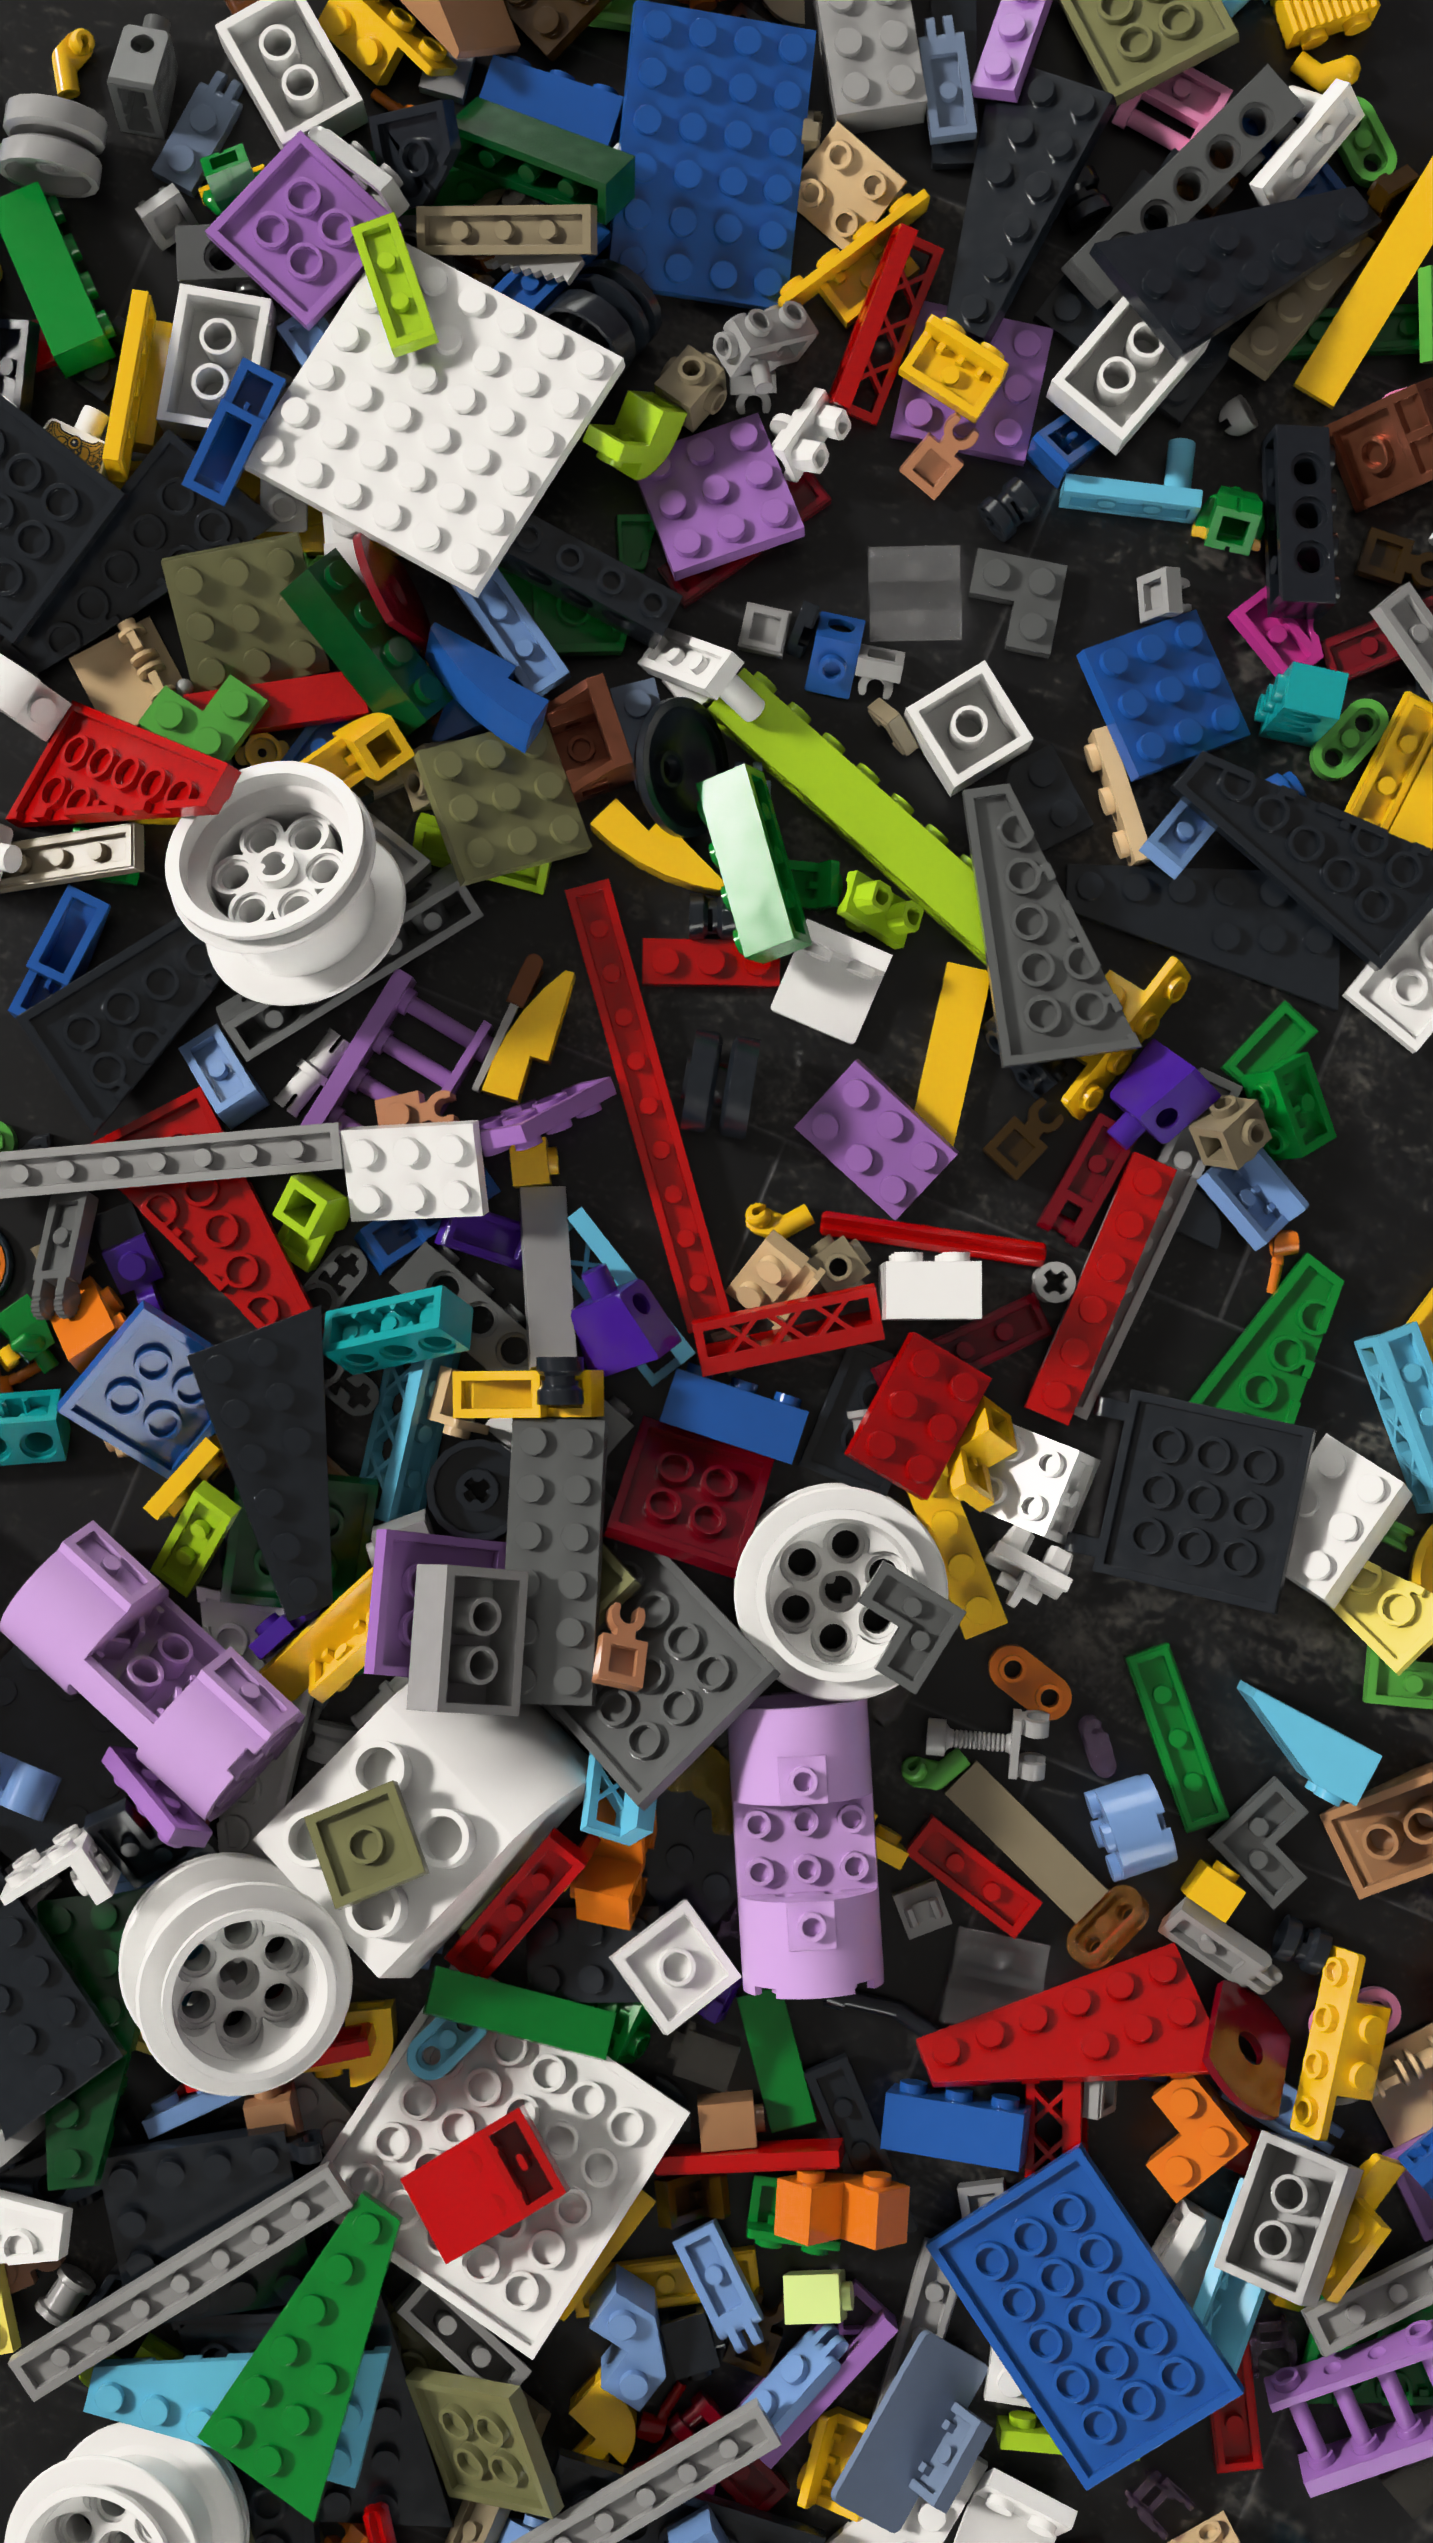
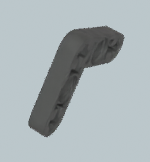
[303,1245,380,1416]

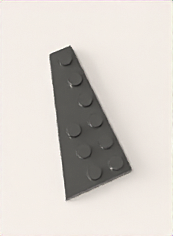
[962,783,1142,1068]

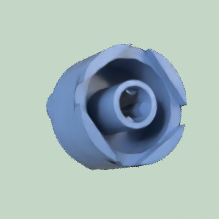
[1084,1773,1178,1882]

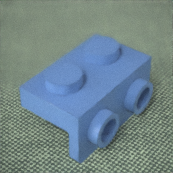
[1196,1148,1309,1252]

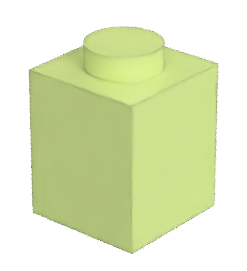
[783,2269,854,2325]

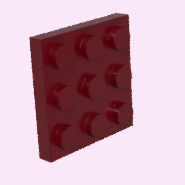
[604,1416,774,1579]

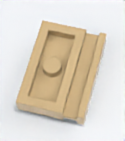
[725,1229,826,1330]

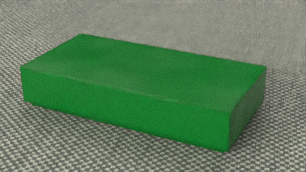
[1220,1000,1319,1090]

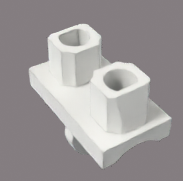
[769,387,851,483]
[984,1525,1073,1608]

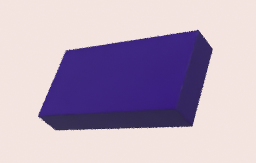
[434,1212,522,1270]

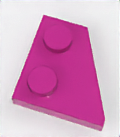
[1227,562,1324,678]

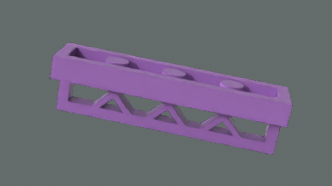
[732,2279,898,2469]

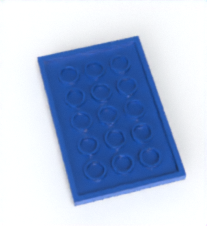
[607,0,816,311]
[925,2143,1245,2491]

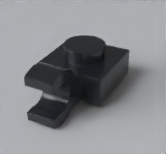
[68,316,127,406]

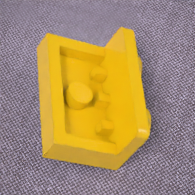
[898,314,1009,424]
[797,2406,871,2522]

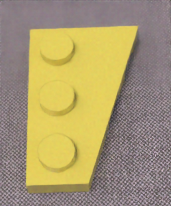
[1329,1561,1433,1676]

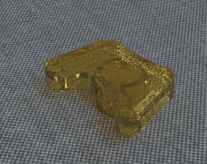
[667,1746,734,1835]

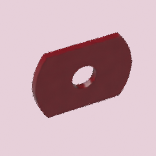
[353,532,431,651]
[1202,1980,1291,2121]

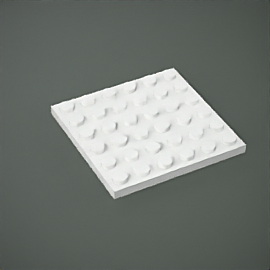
[245,242,626,598]
[318,1965,691,2360]

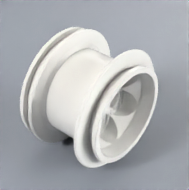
[165,761,406,1006]
[733,1482,949,1702]
[118,1852,353,2096]
[4,2422,250,2543]

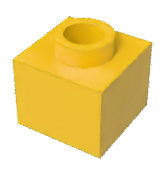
[509,1137,559,1189]
[1180,1859,1246,1923]

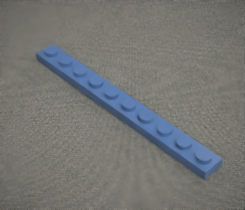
[276,316,571,696]

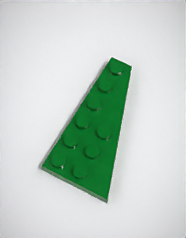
[197,2190,403,2522]

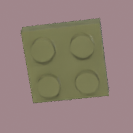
[304,1780,430,1910]

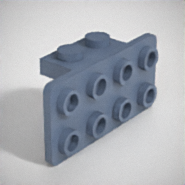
[831,2330,993,2533]

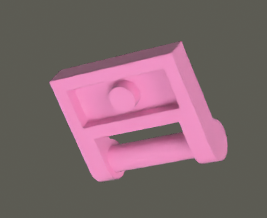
[1112,67,1233,151]

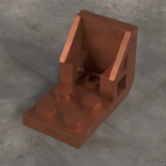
[1324,377,1433,513]
[545,673,635,803]

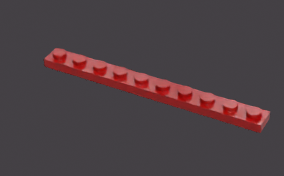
[564,878,730,1334]

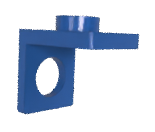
[805,611,866,699]

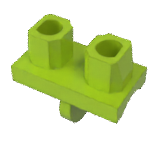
[837,870,924,949]

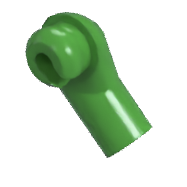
[901,1747,971,1791]

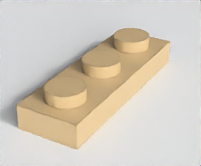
[1084,726,1150,866]

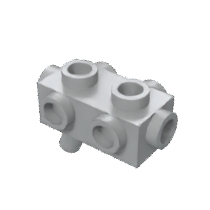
[712,301,819,394]

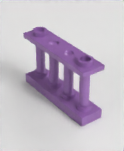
[301,969,495,1129]
[1264,2319,1433,2498]

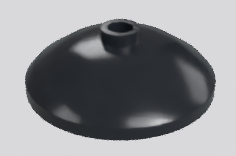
[634,697,729,838]

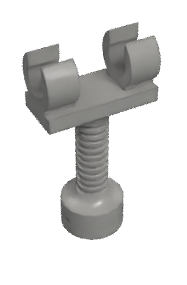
[926,1708,1050,1781]

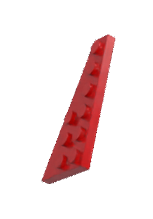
[5,700,242,828]
[90,1086,324,1334]
[916,1942,1210,2088]

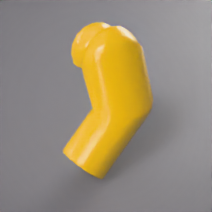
[52,28,95,99]
[1290,50,1361,94]
[745,1203,815,1239]

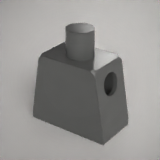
[107,14,178,140]

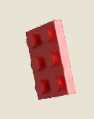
[844,1332,992,1501]

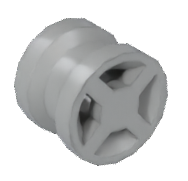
[306,1720,359,1764]

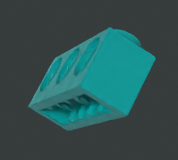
[1254,661,1349,748]
[323,1285,473,1375]
[0,1389,71,1466]

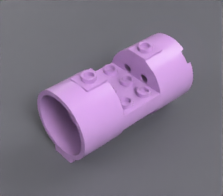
[0,1520,305,1821]
[727,1692,884,1999]

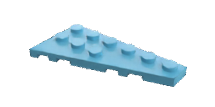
[83,2346,392,2488]

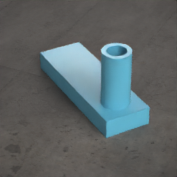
[1058,438,1203,524]

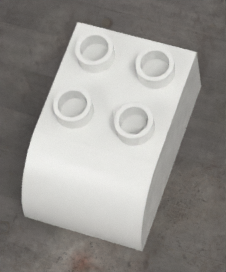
[253,1684,589,1978]

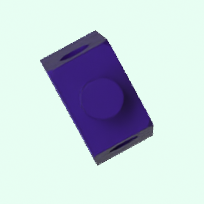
[1107,1038,1222,1150]
[571,1263,682,1377]

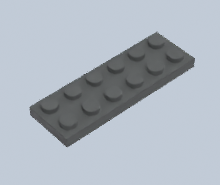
[505,1418,608,1706]

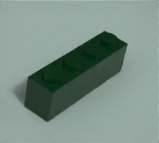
[453,97,635,225]
[279,548,454,737]

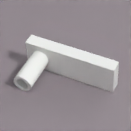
[1249,78,1365,207]
[637,628,765,722]

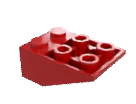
[400,2105,570,2264]

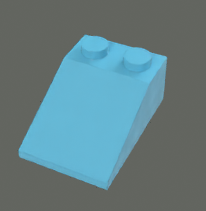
[1237,1680,1382,1807]

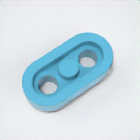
[407,2017,488,2080]

